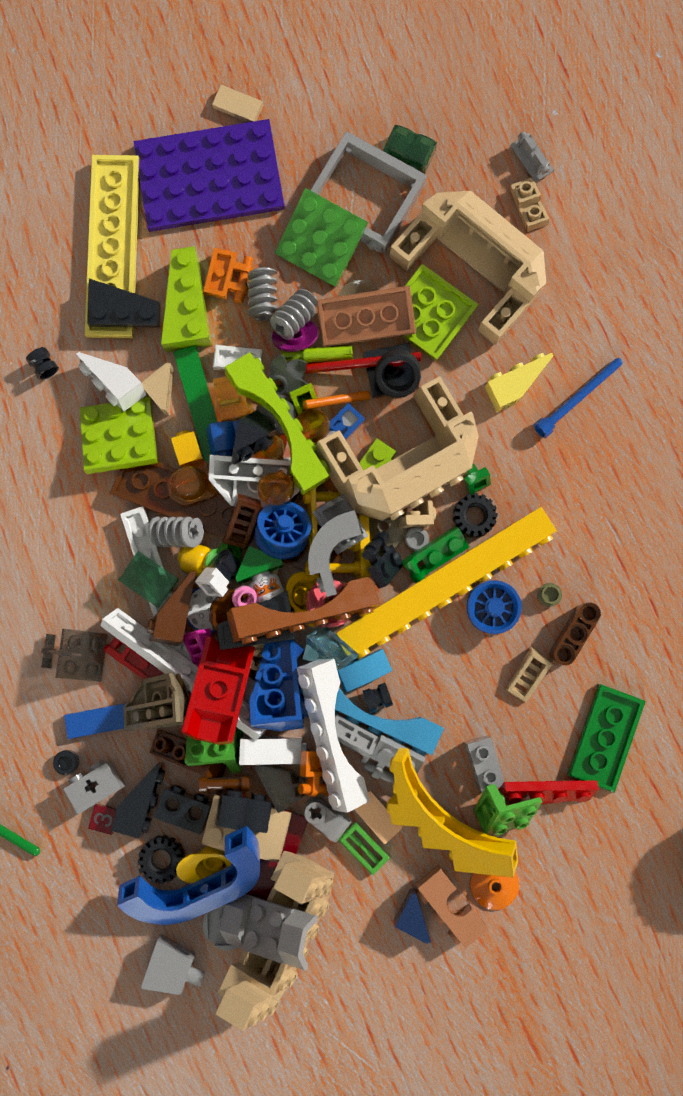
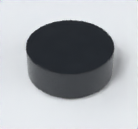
[53,750,79,775]

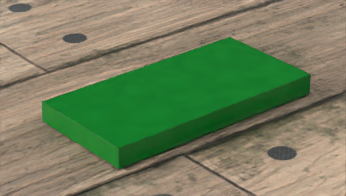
[567,684,646,793]

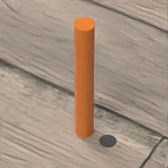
[303,390,370,410]

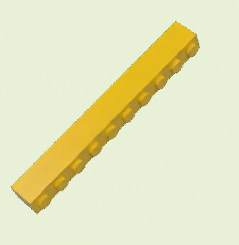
[336,507,557,659]

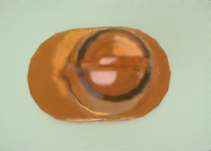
[167,461,219,505]

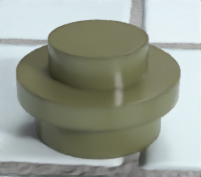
[538,583,562,607]

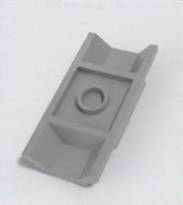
[219,894,318,970]

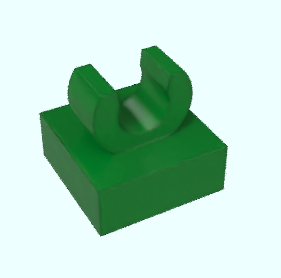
[464,463,491,495]

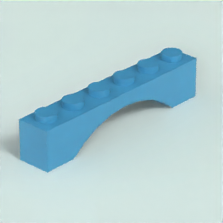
[300,687,444,756]

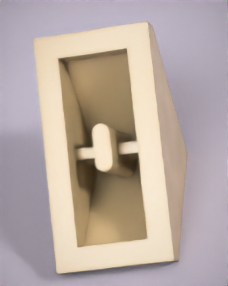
[141,363,174,415]

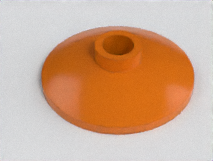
[470,872,519,910]

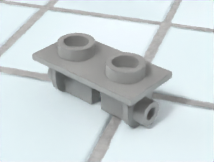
[510,131,554,182]

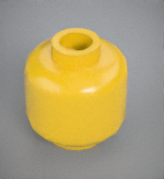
[177,544,211,577]

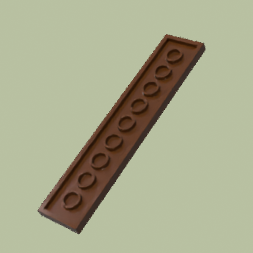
[110,462,344,577]

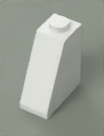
[239,735,307,765]

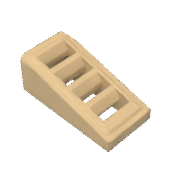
[505,647,553,703]

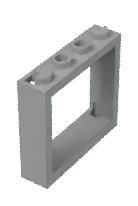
[311,131,427,255]

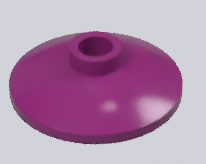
[272,321,319,352]

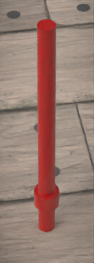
[304,352,422,374]

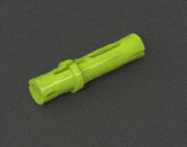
[282,346,353,364]

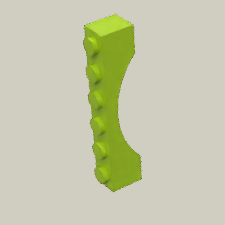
[225,352,330,496]

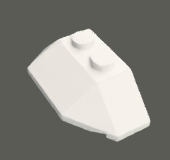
[208,455,299,508]

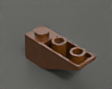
[150,730,227,778]

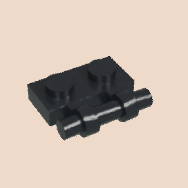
[362,531,403,589]

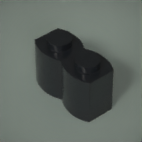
[215,790,272,833]

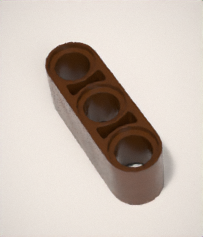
[549,602,601,665]

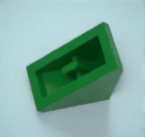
[235,546,284,585]

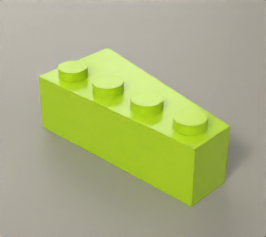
[161,246,212,352]

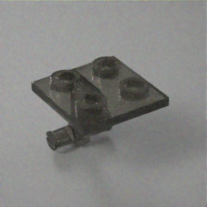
[41,629,108,682]

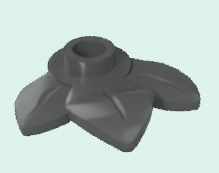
[267,355,307,395]

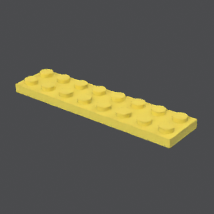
[85,155,139,339]

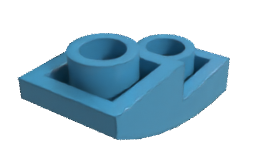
[337,649,393,692]

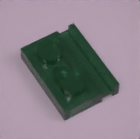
[118,551,179,608]

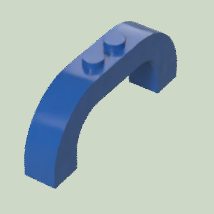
[117,826,260,925]

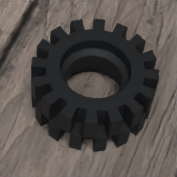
[453,493,498,538]
[138,835,185,884]

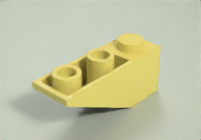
[485,353,554,412]

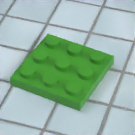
[275,188,369,287]

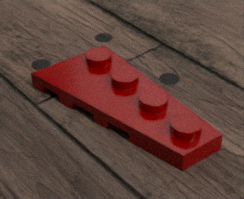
[498,780,599,806]

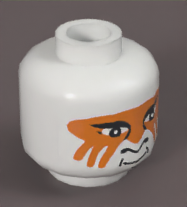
[249,571,284,604]

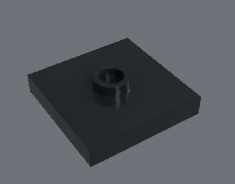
[363,343,419,399]

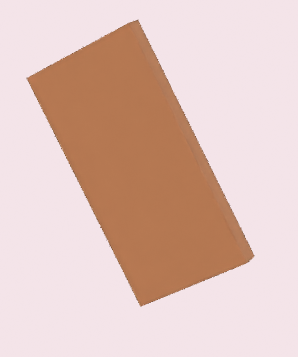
[317,285,416,347]

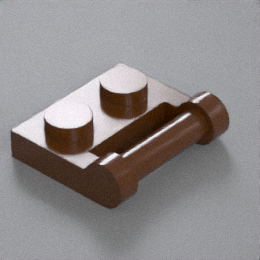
[199,776,253,794]

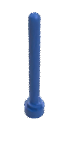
[533,358,623,438]

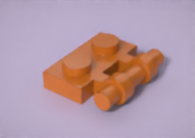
[203,247,253,303]
[298,751,345,796]

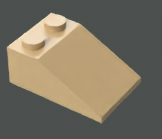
[201,793,292,862]

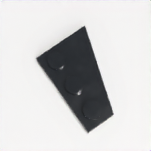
[87,278,160,328]
[217,590,295,650]

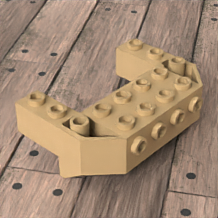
[389,191,546,346]
[315,376,479,521]
[216,851,334,1031]

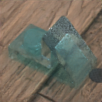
[306,627,358,670]

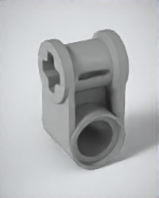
[304,797,351,843]

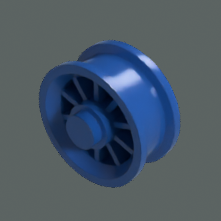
[255,501,311,559]
[466,580,522,634]

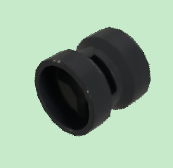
[26,347,59,380]
[362,683,393,713]

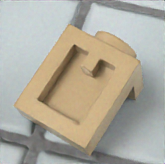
[399,501,436,528]

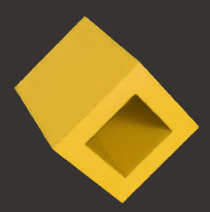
[171,430,204,469]

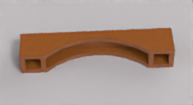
[226,576,380,645]

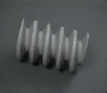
[248,267,277,321]
[270,289,317,340]
[148,517,204,548]

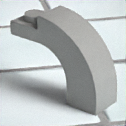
[308,510,362,597]

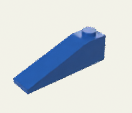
[249,635,304,731]

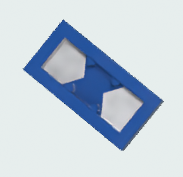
[315,403,365,441]

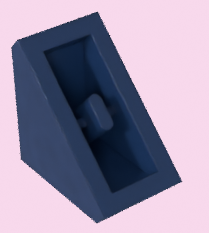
[394,888,431,944]

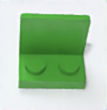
[185,727,243,773]
[473,784,542,836]

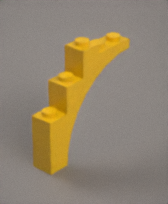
[387,748,518,877]

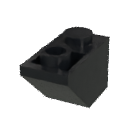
[231,410,276,465]

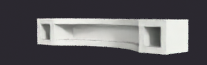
[297,659,370,813]

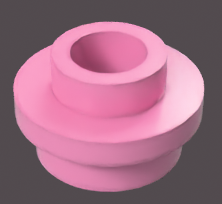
[232,586,257,607]

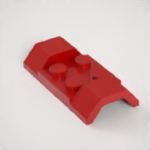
[182,636,255,745]

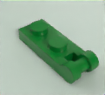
[402,526,470,583]

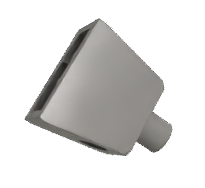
[141,935,205,995]

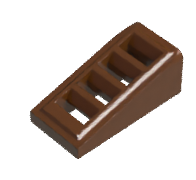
[223,494,261,549]

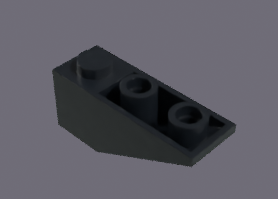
[111,762,166,839]

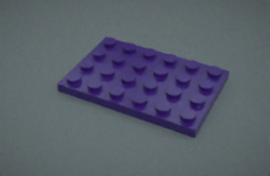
[133,119,285,232]

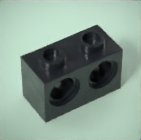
[154,784,212,835]

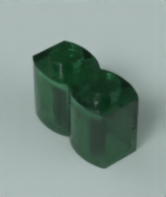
[383,125,437,174]

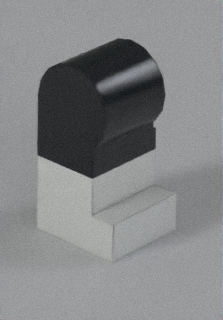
[195,549,241,597]

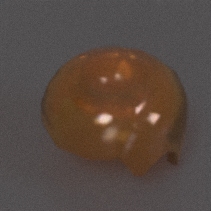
[297,408,330,444]
[257,470,294,506]

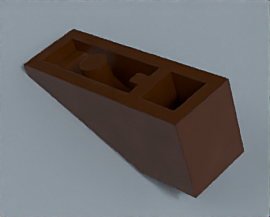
[147,571,196,646]

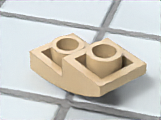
[510,178,550,232]

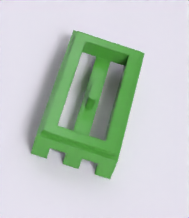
[339,821,390,875]

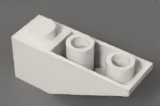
[76,352,146,412]

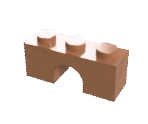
[416,864,488,949]

